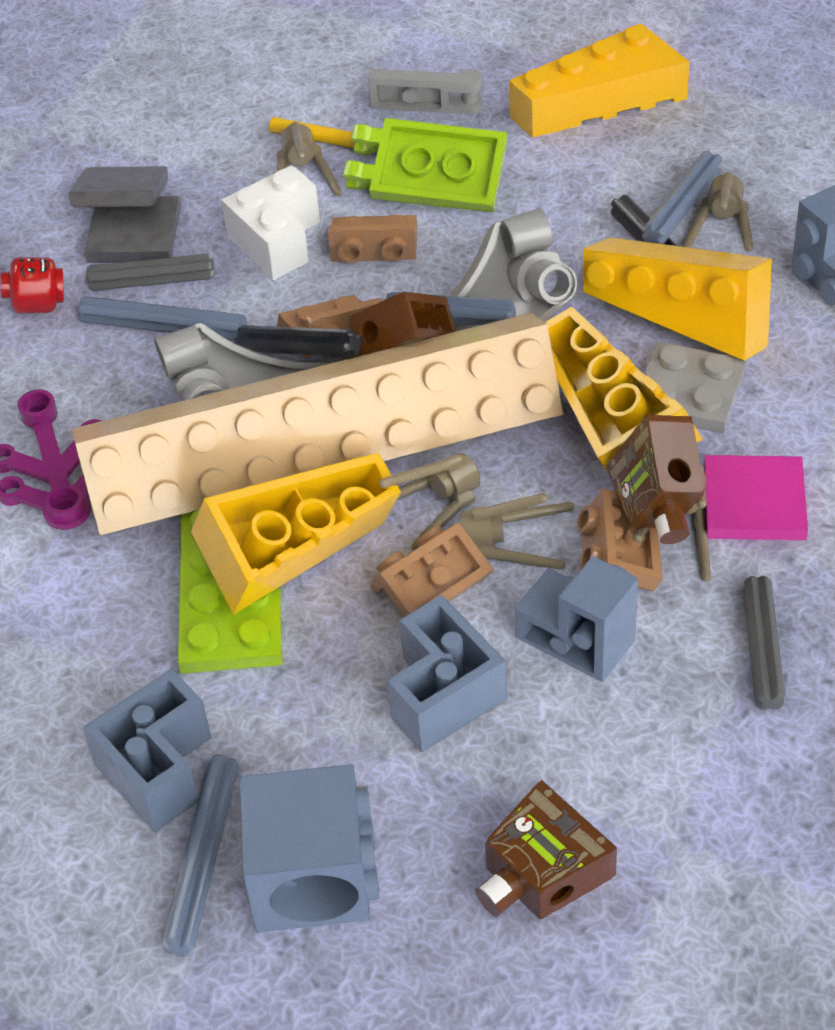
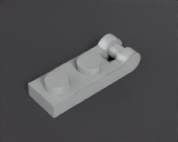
[368,69,482,114]

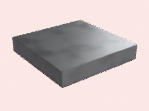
[69,166,168,208]
[84,196,181,263]

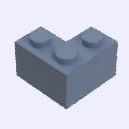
[791,185,835,306]
[514,556,638,683]
[387,595,507,752]
[83,668,211,832]

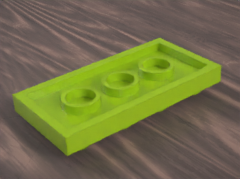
[178,509,283,674]

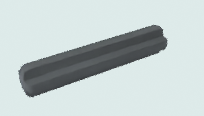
[86,253,215,291]
[743,576,785,710]

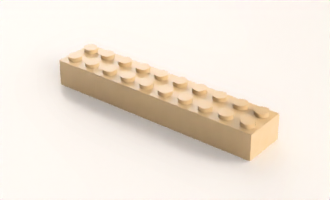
[72,313,563,535]

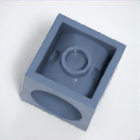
[240,764,379,933]

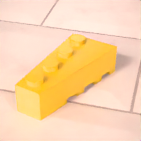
[509,23,690,138]
[583,237,772,361]
[545,307,703,474]
[191,453,401,615]

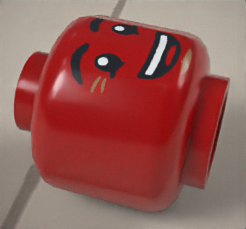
[1,257,64,314]

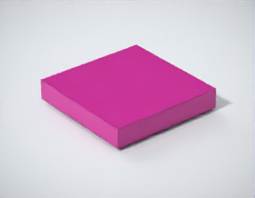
[704,455,808,540]

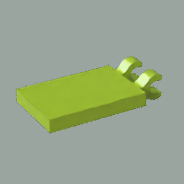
[343,118,508,212]

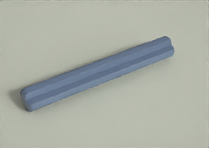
[642,150,722,244]
[77,296,247,340]
[161,754,239,956]

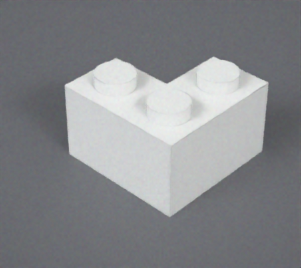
[221,165,320,280]

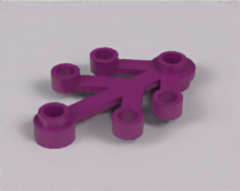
[0,389,101,530]

